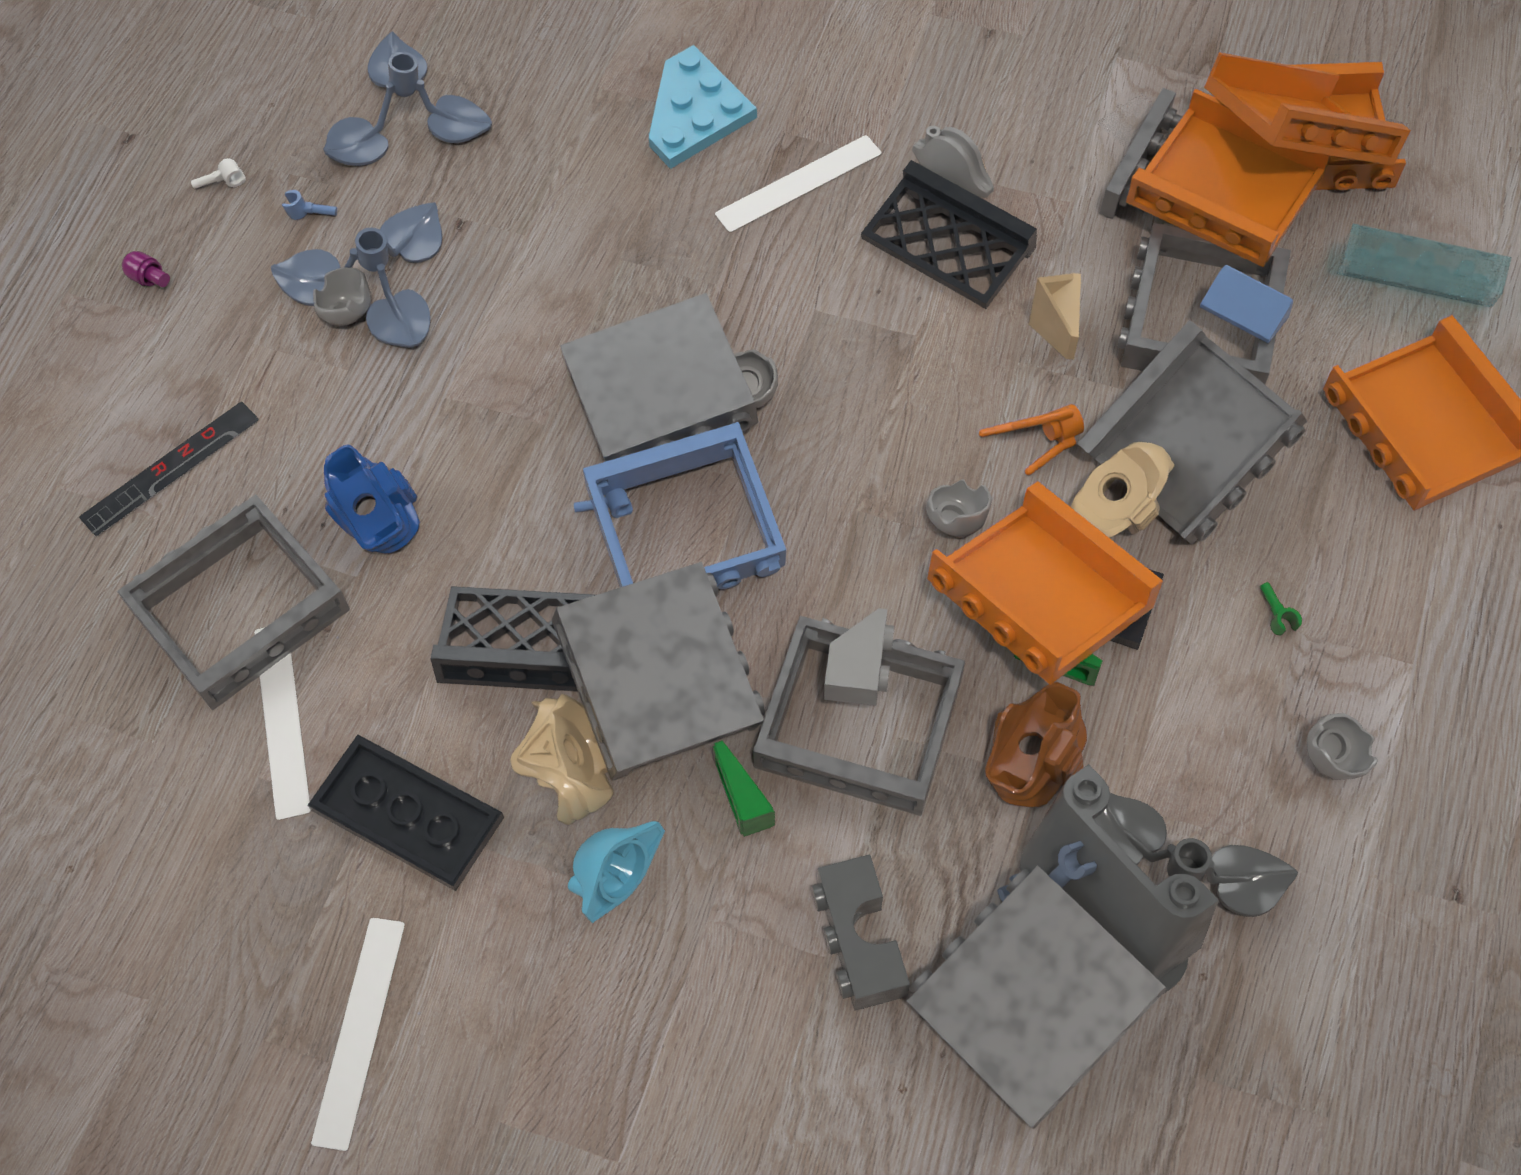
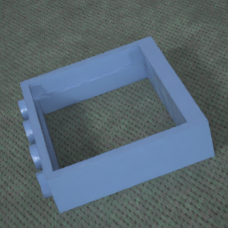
[583,422,786,589]

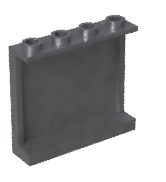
[560,293,759,462]
[1077,320,1307,544]
[552,562,765,780]
[907,865,1166,1129]

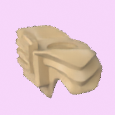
[1070,442,1174,538]
[511,694,613,825]

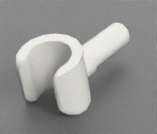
[191,158,246,189]

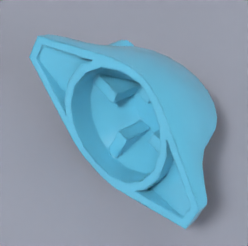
[568,821,665,923]

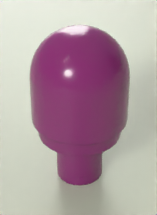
[122,251,170,287]

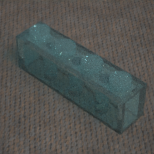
[1337,223,1512,308]

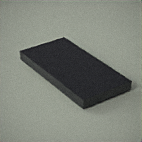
[307,734,504,891]

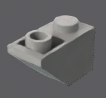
[824,608,894,706]

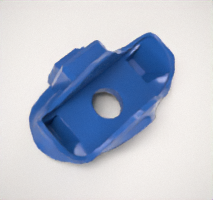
[324,444,420,554]

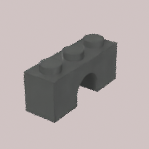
[811,854,910,1011]

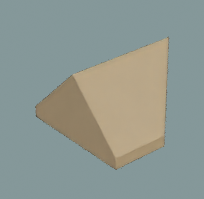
[1029,273,1081,360]

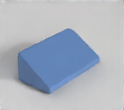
[1200,265,1293,343]

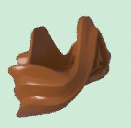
[985,682,1087,807]

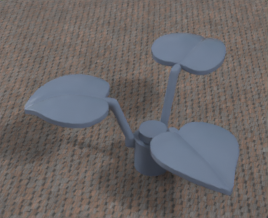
[323,31,492,166]
[271,202,442,348]

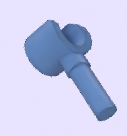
[282,190,337,220]
[574,488,633,518]

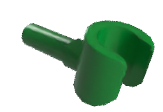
[1260,582,1302,635]

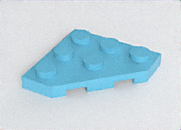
[649,45,757,169]

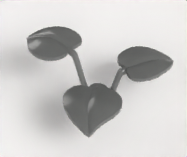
[1094,792,1298,994]

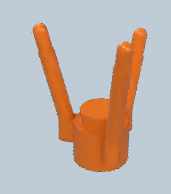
[979,404,1084,475]

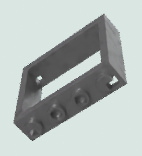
[1117,223,1291,384]
[117,494,350,711]
[753,616,965,816]

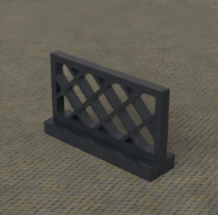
[861,160,1037,309]
[430,586,595,691]

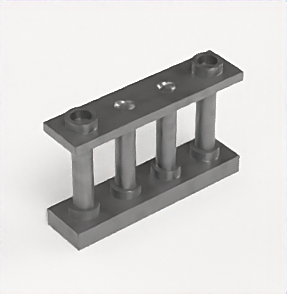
[1099,88,1183,219]

